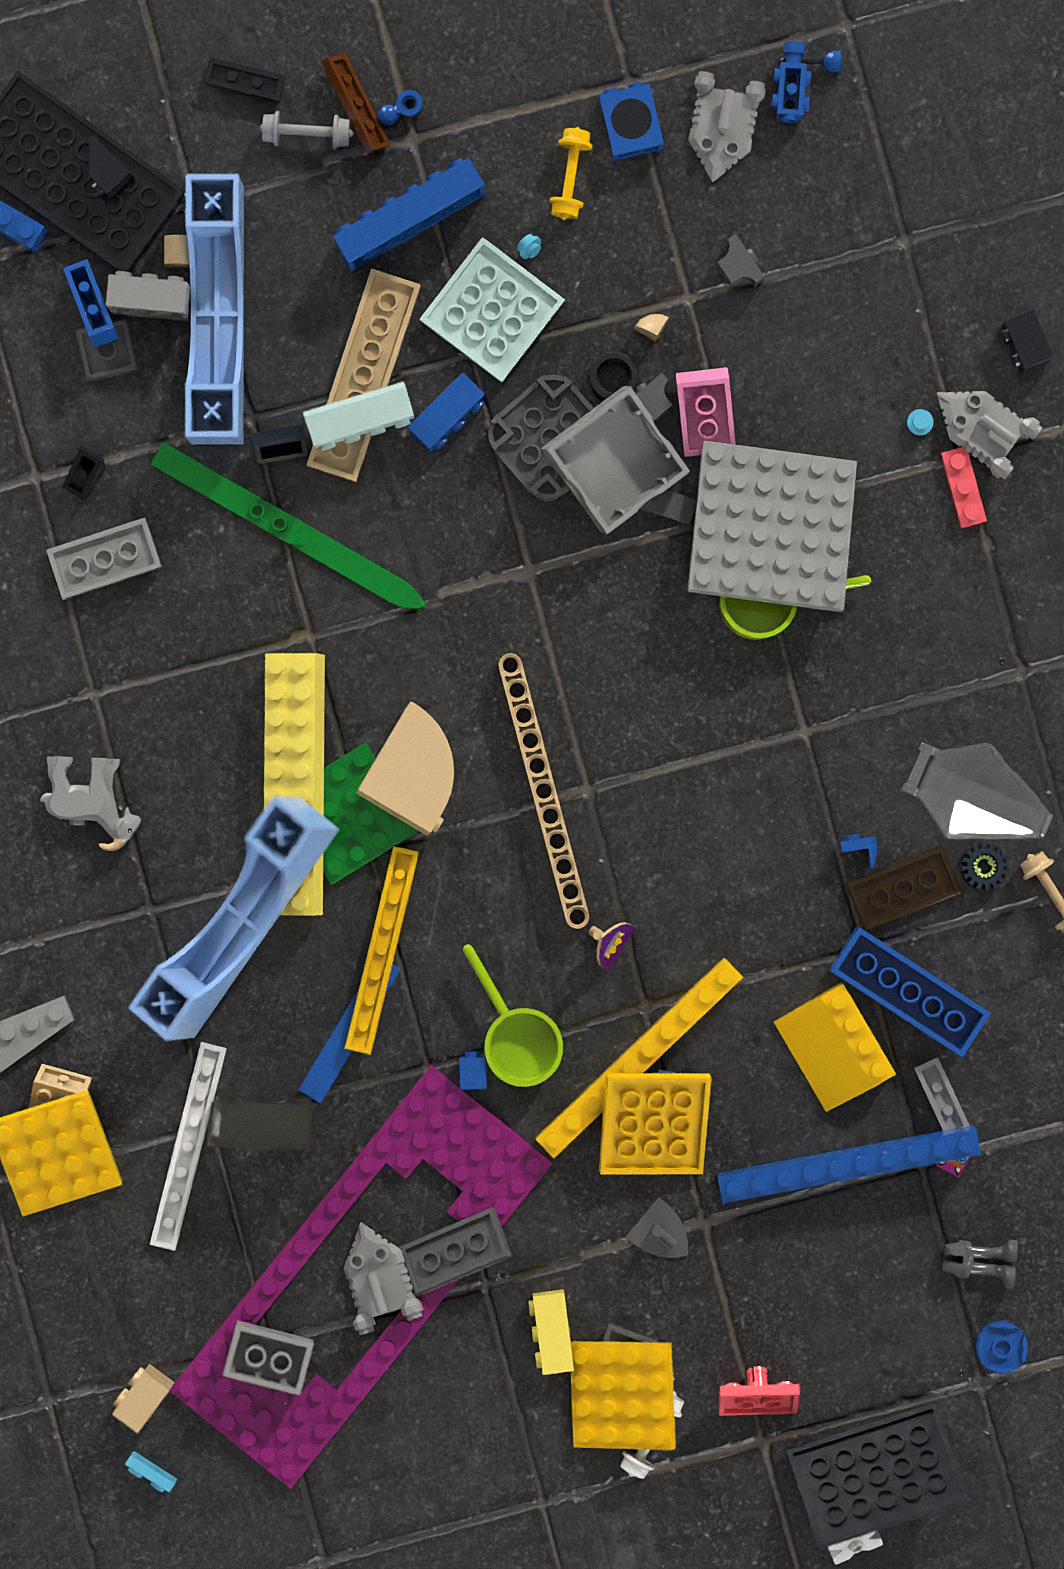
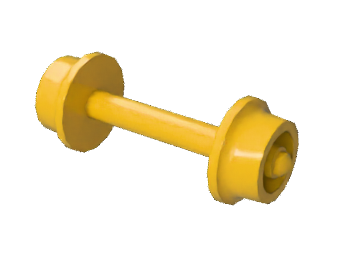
[549,127,592,221]

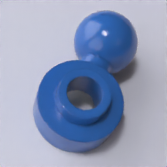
[378,90,423,126]

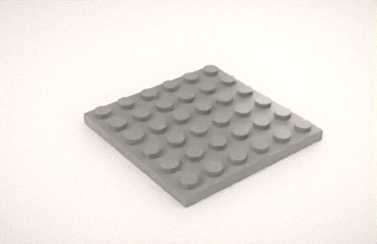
[687,440,857,612]

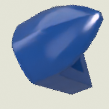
[839,834,877,869]

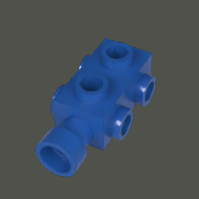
[772,41,811,123]

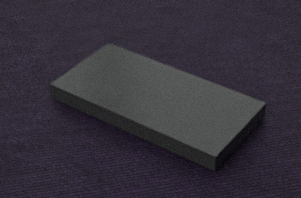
[399,1207,512,1297]

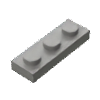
[914,1057,969,1131]

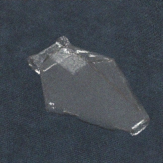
[901,742,1053,839]

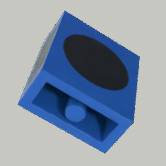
[599,82,664,161]

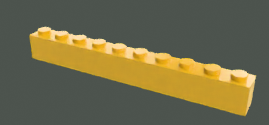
[536,958,743,1158]

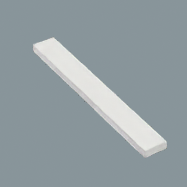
[150,1042,227,1251]

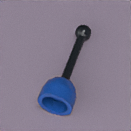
[779,51,841,72]

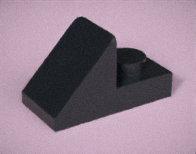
[62,446,106,500]

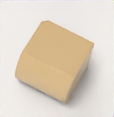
[164,235,190,268]

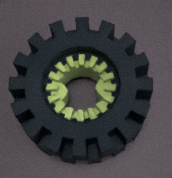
[959,843,1009,890]

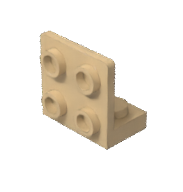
[28,1064,92,1109]

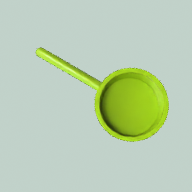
[719,575,871,640]
[463,944,563,1087]

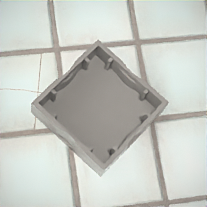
[541,386,690,534]

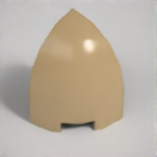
[634,314,669,342]

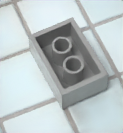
[106,271,191,321]
[223,1320,314,1395]

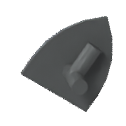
[626,1197,688,1258]

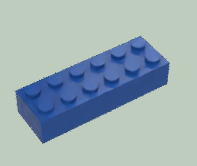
[333,158,485,272]
[828,927,991,1057]

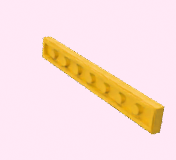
[345,846,419,1055]

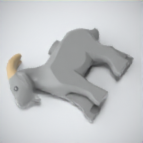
[40,756,141,851]

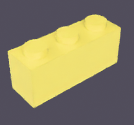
[528,1289,574,1375]

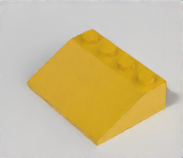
[774,983,896,1112]

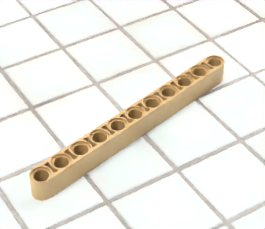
[499,653,589,929]

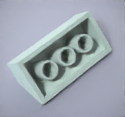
[303,382,415,451]

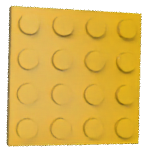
[599,1074,711,1175]
[0,1090,122,1216]
[571,1341,676,1450]

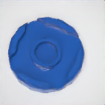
[975,1321,1028,1374]

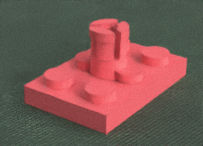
[718,1366,800,1416]

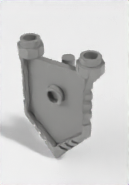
[689,72,766,183]
[937,391,1042,480]
[344,1222,423,1335]

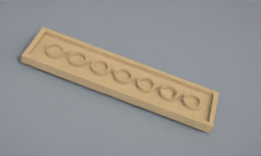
[307,268,421,482]

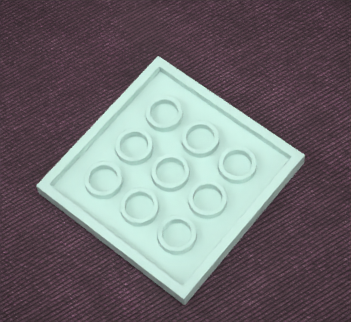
[420,237,565,383]

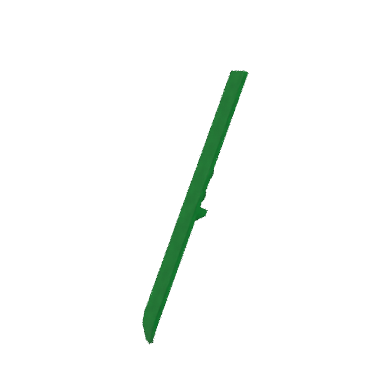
[150,442,426,610]

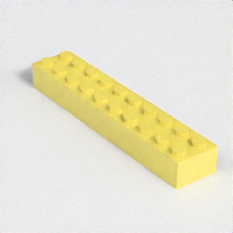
[264,653,325,916]

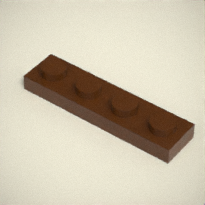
[322,53,391,155]

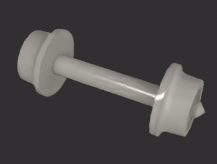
[259,111,354,150]

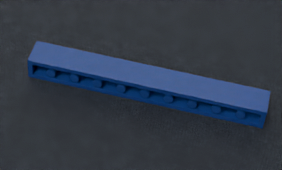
[717,1125,981,1203]

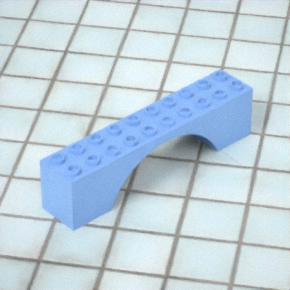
[185,174,244,444]
[129,796,339,1041]

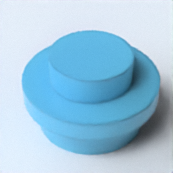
[517,234,541,259]
[907,409,933,435]

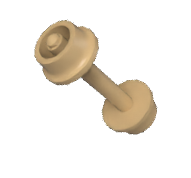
[1020,851,1064,934]

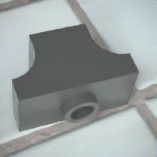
[716,234,765,287]
[634,373,672,423]

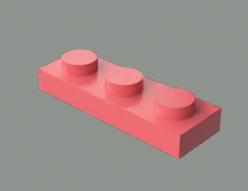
[940,447,987,529]

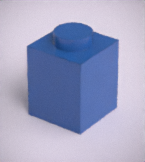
[459,1051,487,1090]

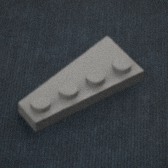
[0,996,75,1073]

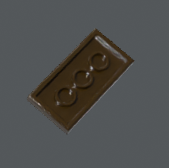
[846,845,962,932]

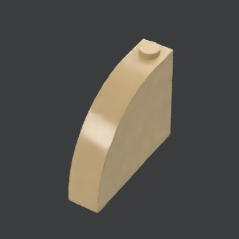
[356,702,454,835]

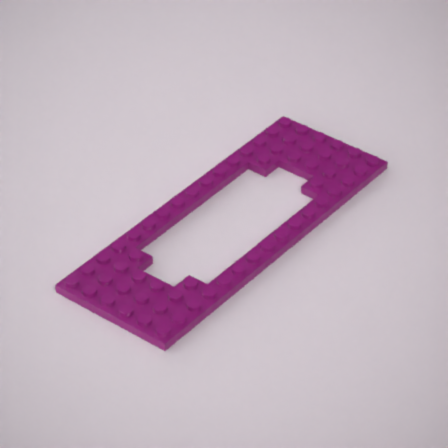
[169,1064,553,1489]

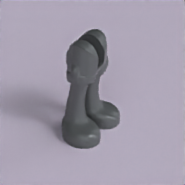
[942,1240,1018,1289]

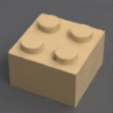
[112,1364,174,1433]

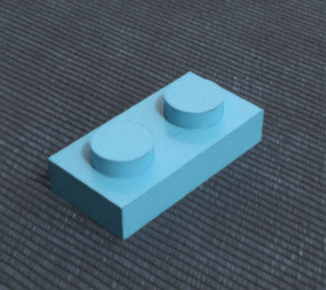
[125,1451,177,1492]

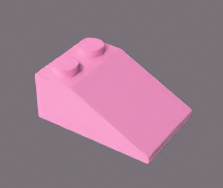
[676,368,736,457]

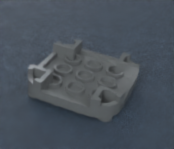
[488,374,594,501]

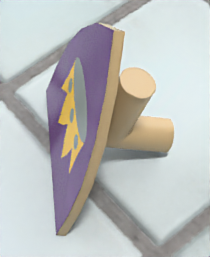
[588,922,636,971]

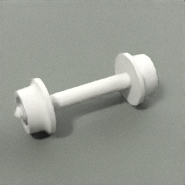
[620,1391,684,1479]

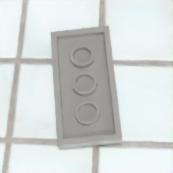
[46,518,162,600]

